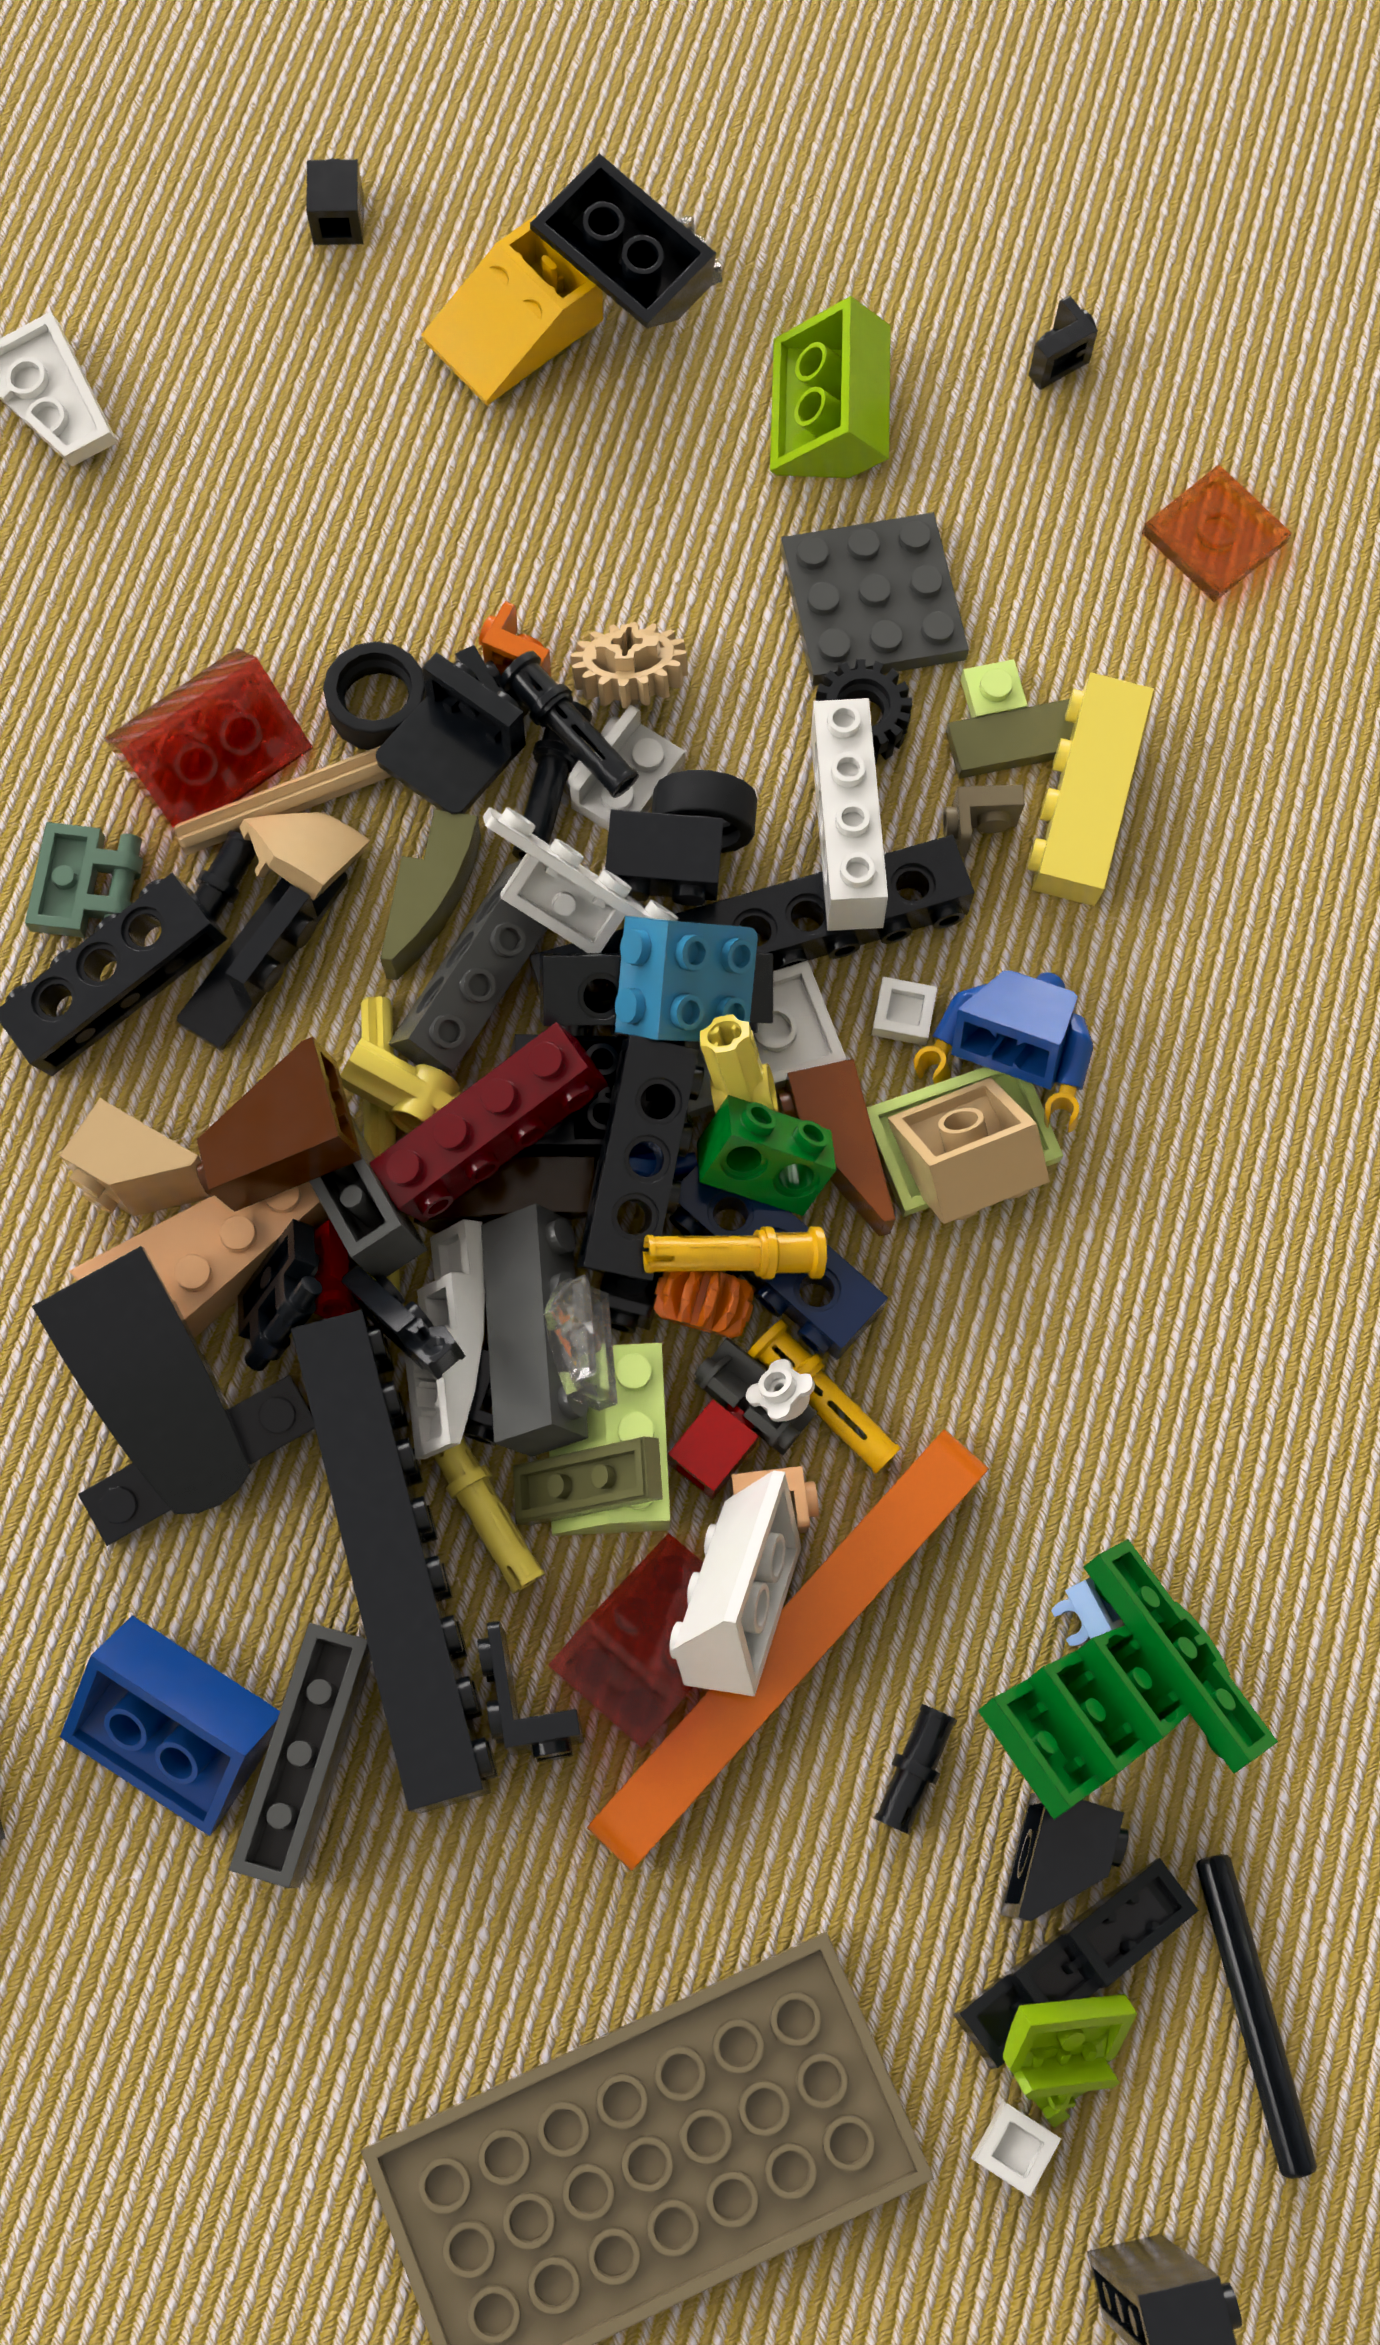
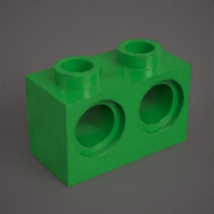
[697,1095,836,1216]

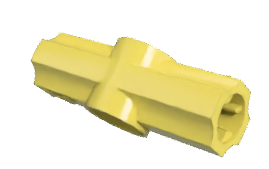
[700,1014,778,1114]
[340,1038,461,1134]

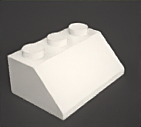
[670,1470,802,1697]

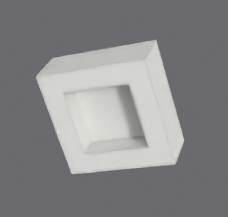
[871,977,937,1046]
[971,2100,1061,2197]

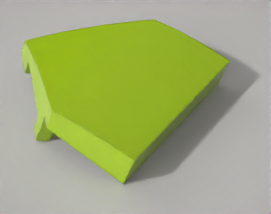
[1002,1994,1137,2128]

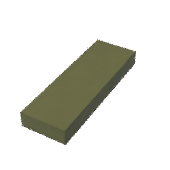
[946,699,1074,779]
[513,1436,663,1526]

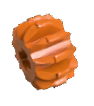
[653,1271,754,1338]

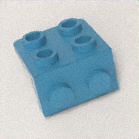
[615,916,758,1042]

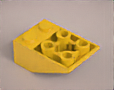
[421,215,604,406]

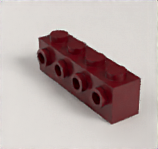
[369,1022,609,1223]

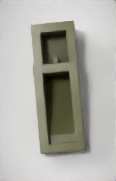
[380,809,481,980]

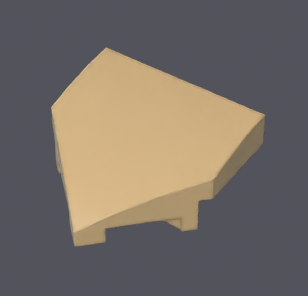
[240,813,370,901]

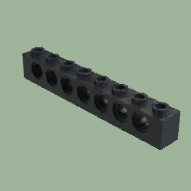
[529,834,975,1030]

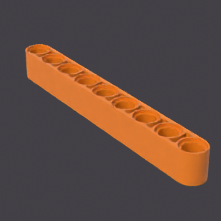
[587,1429,989,1871]

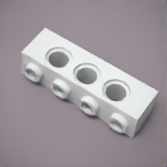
[811,698,888,931]

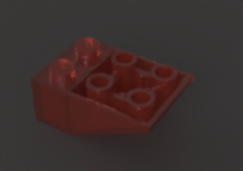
[548,1533,703,1751]

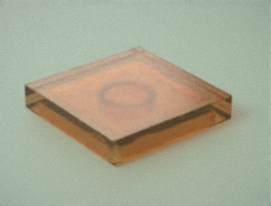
[1142,464,1292,603]

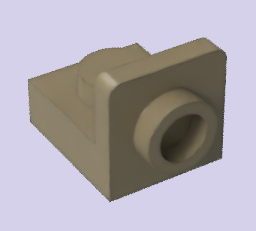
[943,785,1025,857]

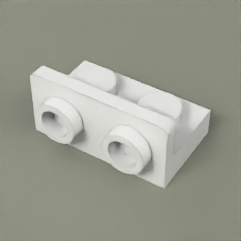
[568,705,685,831]

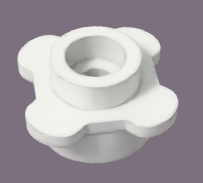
[746,1359,815,1422]

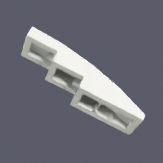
[405,1219,485,1459]

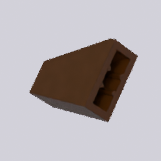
[196,1037,362,1212]

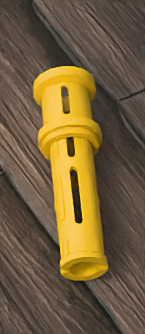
[643,1226,827,1279]
[747,1319,901,1474]

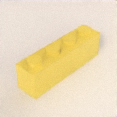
[1027,672,1154,907]

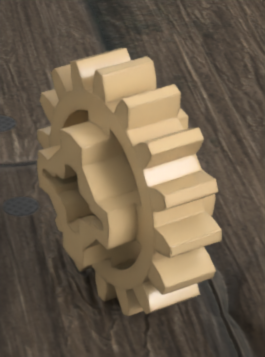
[570,622,688,708]

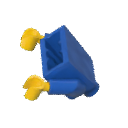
[914,970,1093,1133]

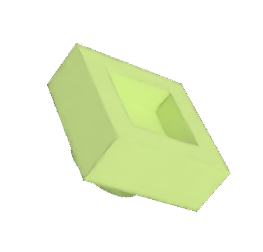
[960,659,1028,718]

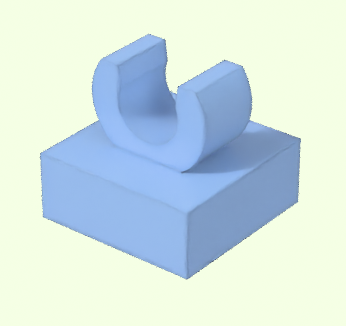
[1051,1578,1125,1646]

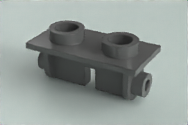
[694,1337,817,1455]

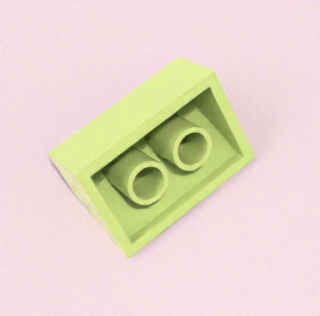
[549,1343,670,1536]

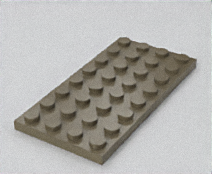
[360,1932,934,2345]

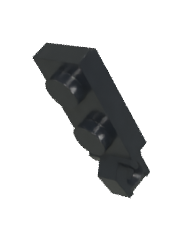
[341,1264,466,1380]

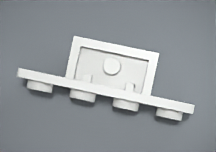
[483,807,679,953]

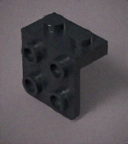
[376,652,526,814]
[477,1621,584,1762]

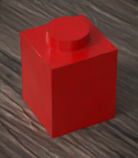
[667,1399,759,1500]

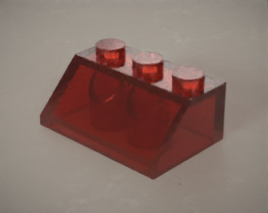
[104,648,313,833]

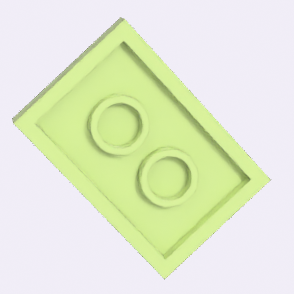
[867,1067,1064,1217]

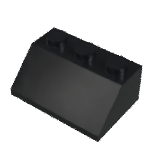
[530,153,716,329]

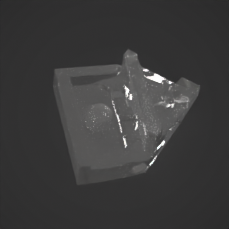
[544,1275,618,1411]

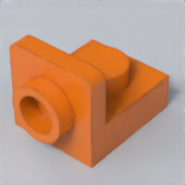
[479,601,551,690]

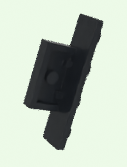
[177,872,349,1050]

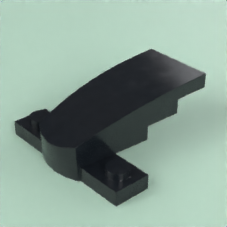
[32,1246,315,1546]

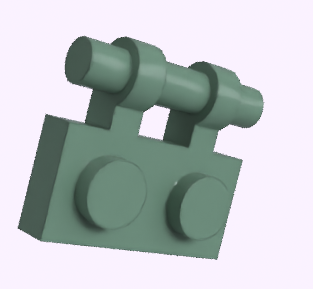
[25,822,143,938]

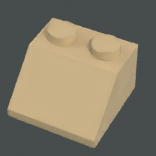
[888,1077,1050,1224]
[59,1098,210,1217]

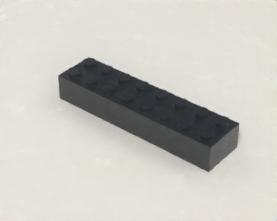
[291,1309,498,1814]

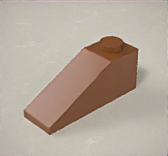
[777,1059,896,1236]

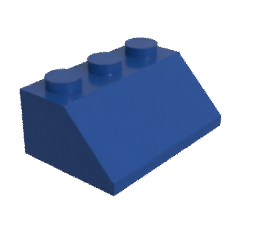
[60,1615,280,1836]

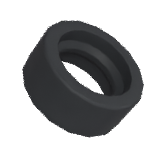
[323,641,427,750]
[652,770,757,853]

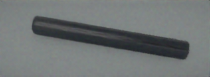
[1196,1854,1317,2179]

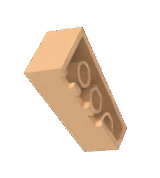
[69,1181,330,1338]

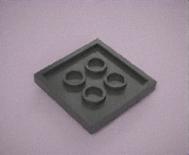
[780,512,969,686]

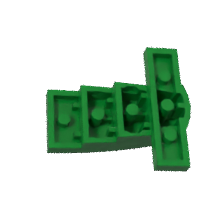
[978,1539,1278,1820]

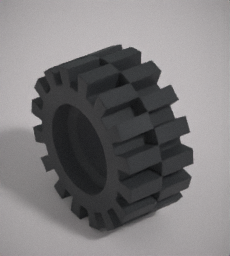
[815,659,912,764]

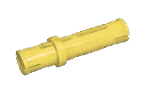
[433,1436,546,1594]

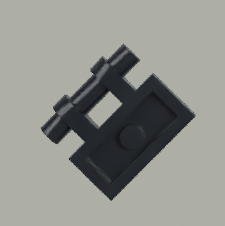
[238,1219,323,1371]

